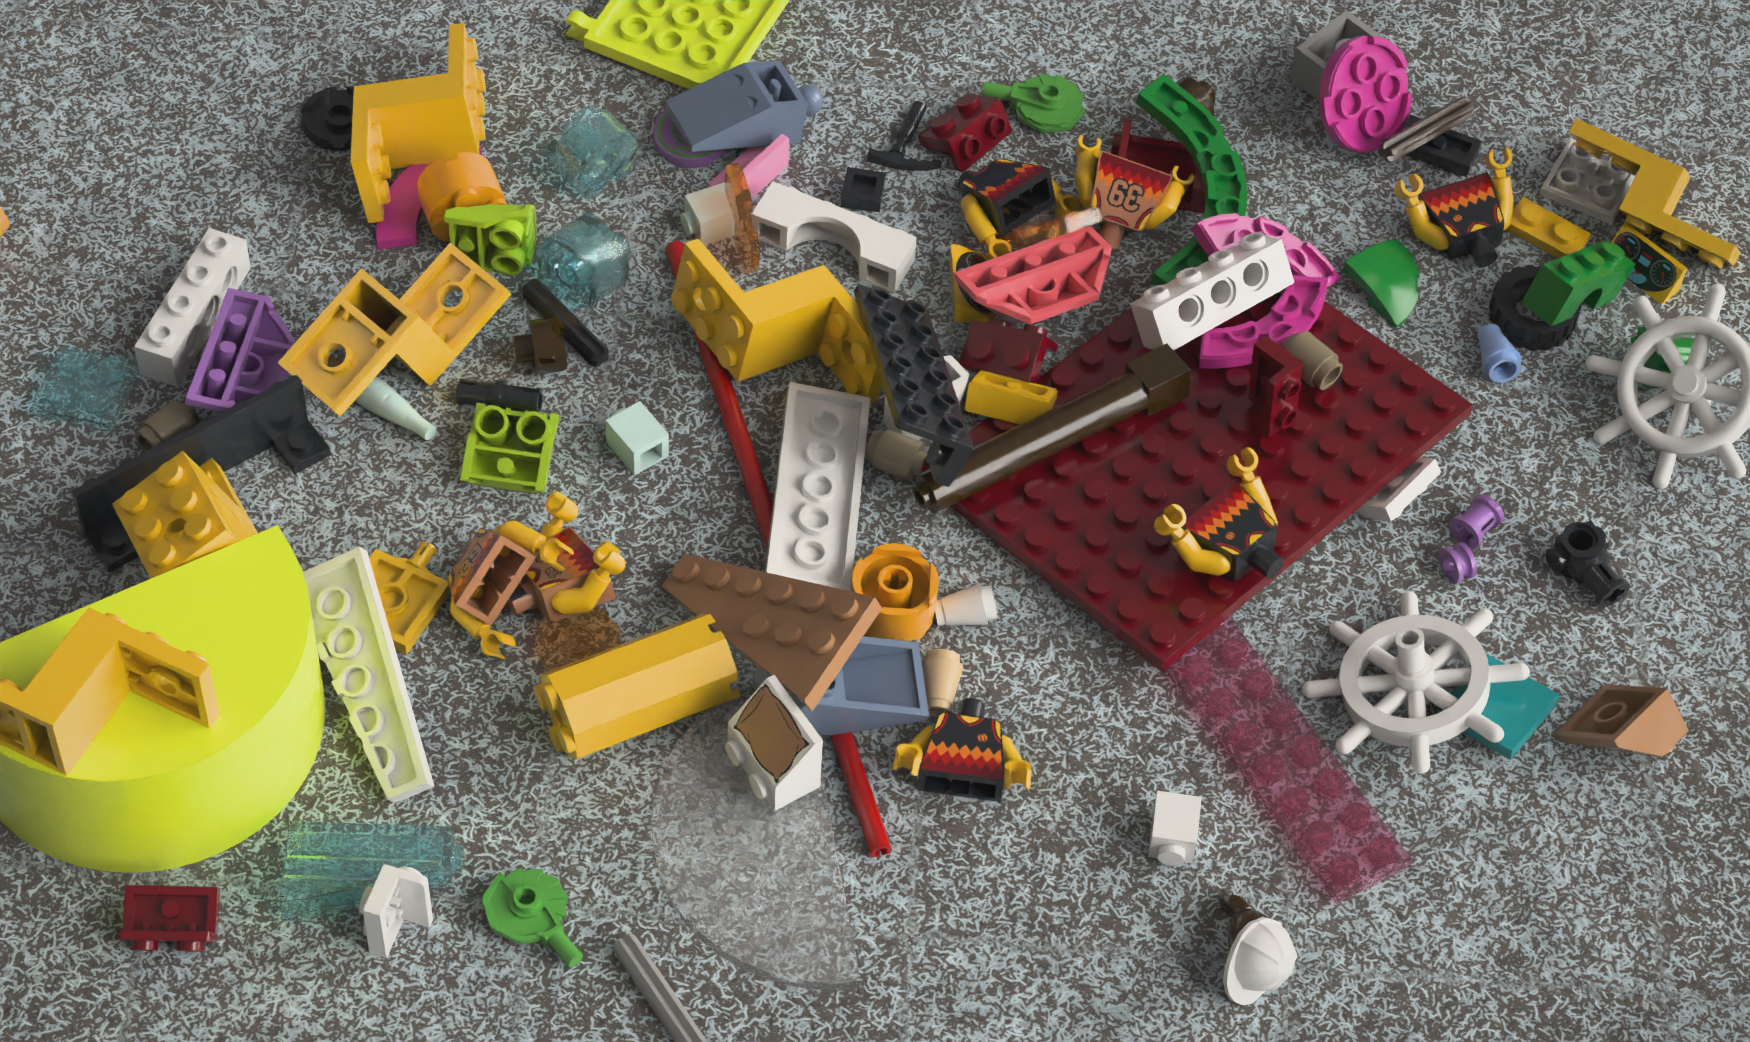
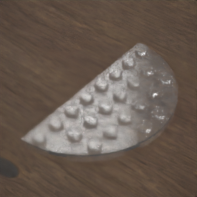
[651,684,861,991]

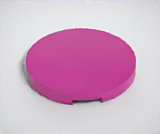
[1319,36,1412,154]

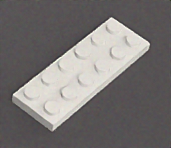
[765,382,870,591]

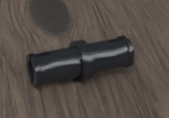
[456,378,543,413]

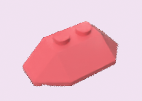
[953,225,1112,325]

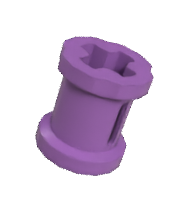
[1449,494,1504,549]

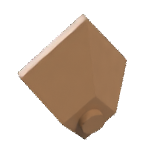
[1553,684,1689,757]

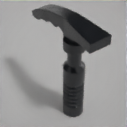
[866,101,942,171]

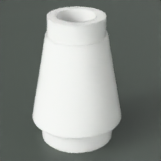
[935,583,998,626]

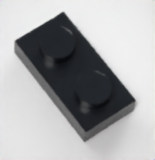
[1402,114,1482,177]

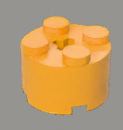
[417,152,508,242]
[851,543,939,641]

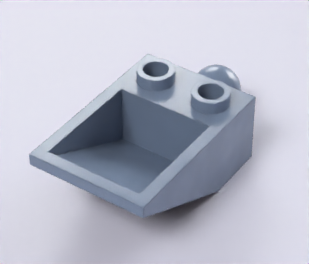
[665,60,823,152]
[753,636,929,736]

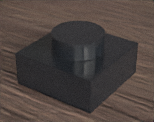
[841,167,886,212]

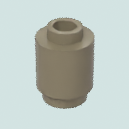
[1282,331,1343,390]
[135,400,200,453]
[864,429,928,482]

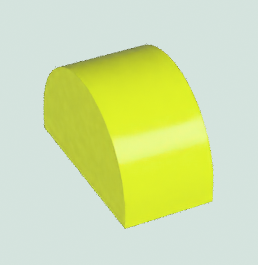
[0,525,325,873]

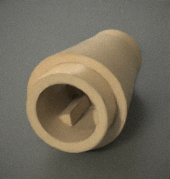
[922,649,964,715]

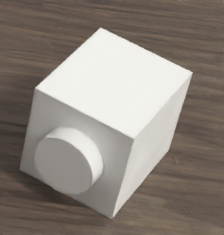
[1148,791,1202,866]

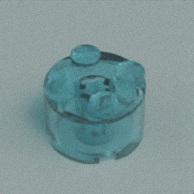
[546,105,638,200]
[537,212,631,309]

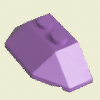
[185,288,296,413]

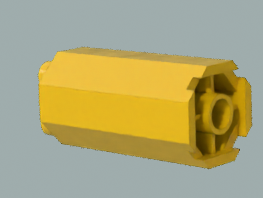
[533,614,740,759]

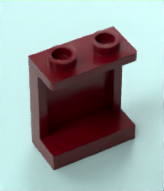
[1111,119,1205,213]

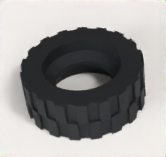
[1488,265,1581,351]

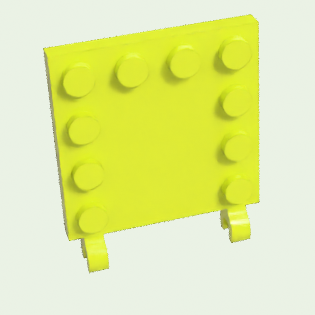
[565,0,789,89]

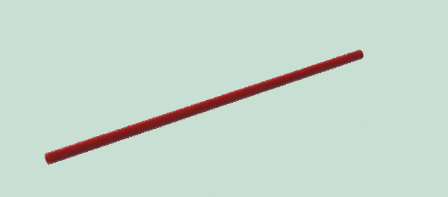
[665,241,892,858]

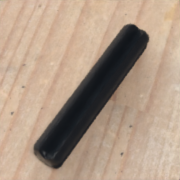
[522,279,609,367]

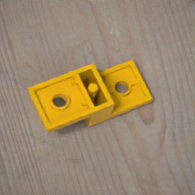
[1569,118,1741,269]

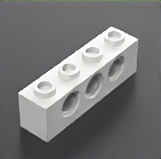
[134,228,251,387]
[1130,232,1294,350]

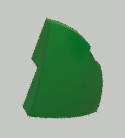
[1342,239,1419,328]

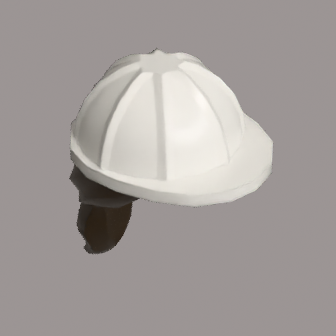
[1218,890,1297,1005]

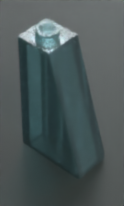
[279,821,464,922]

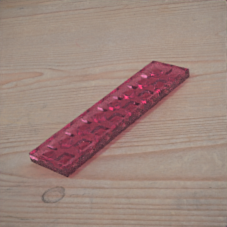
[1166,616,1412,905]

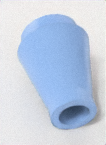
[1477,324,1522,383]

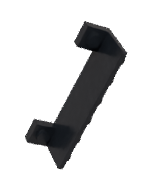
[854,284,974,487]
[72,375,331,573]

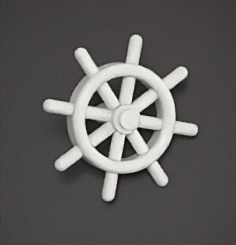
[1585,284,1750,489]
[1302,591,1530,774]

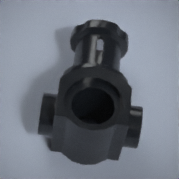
[1545,520,1630,608]

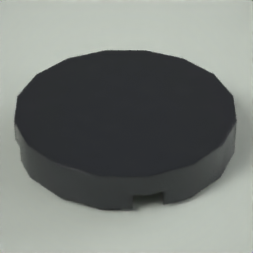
[301,86,354,151]

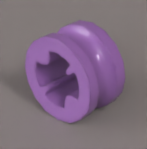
[1438,542,1477,584]

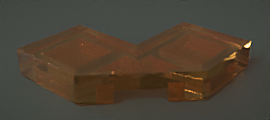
[725,163,760,274]
[997,207,1103,248]

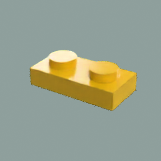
[1506,197,1591,258]

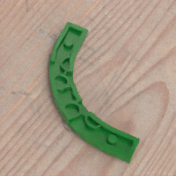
[1136,73,1247,286]

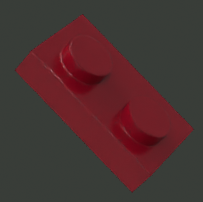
[918,93,1012,172]
[959,317,1058,384]
[1248,335,1303,438]
[118,885,220,952]

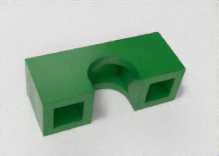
[1521,240,1636,326]

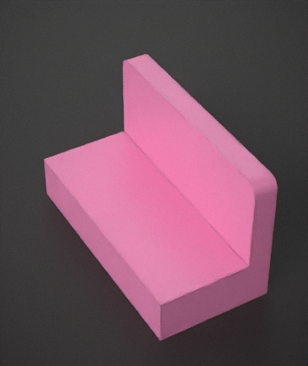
[708,134,789,206]

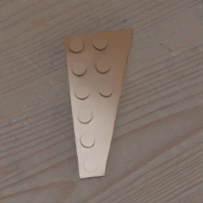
[662,554,882,711]

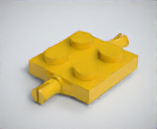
[369,541,451,655]

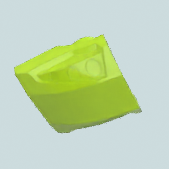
[444,204,537,276]
[460,403,561,494]

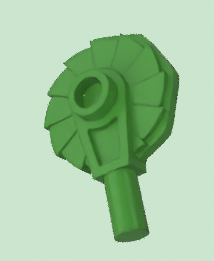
[982,74,1086,133]
[483,868,583,968]

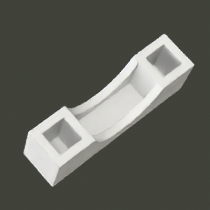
[751,181,917,293]

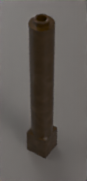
[912,343,1191,513]

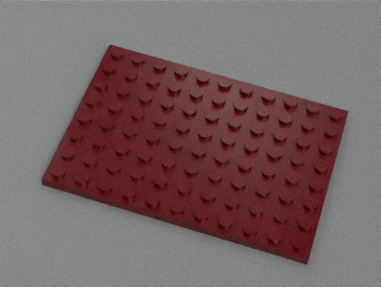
[921,272,1473,672]

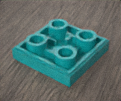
[1437,653,1560,760]

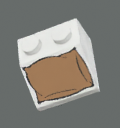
[725,675,823,811]

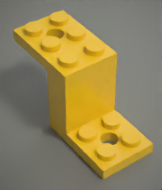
[350,23,486,223]
[671,239,882,404]
[278,243,512,417]
[112,450,258,578]
[0,607,220,776]

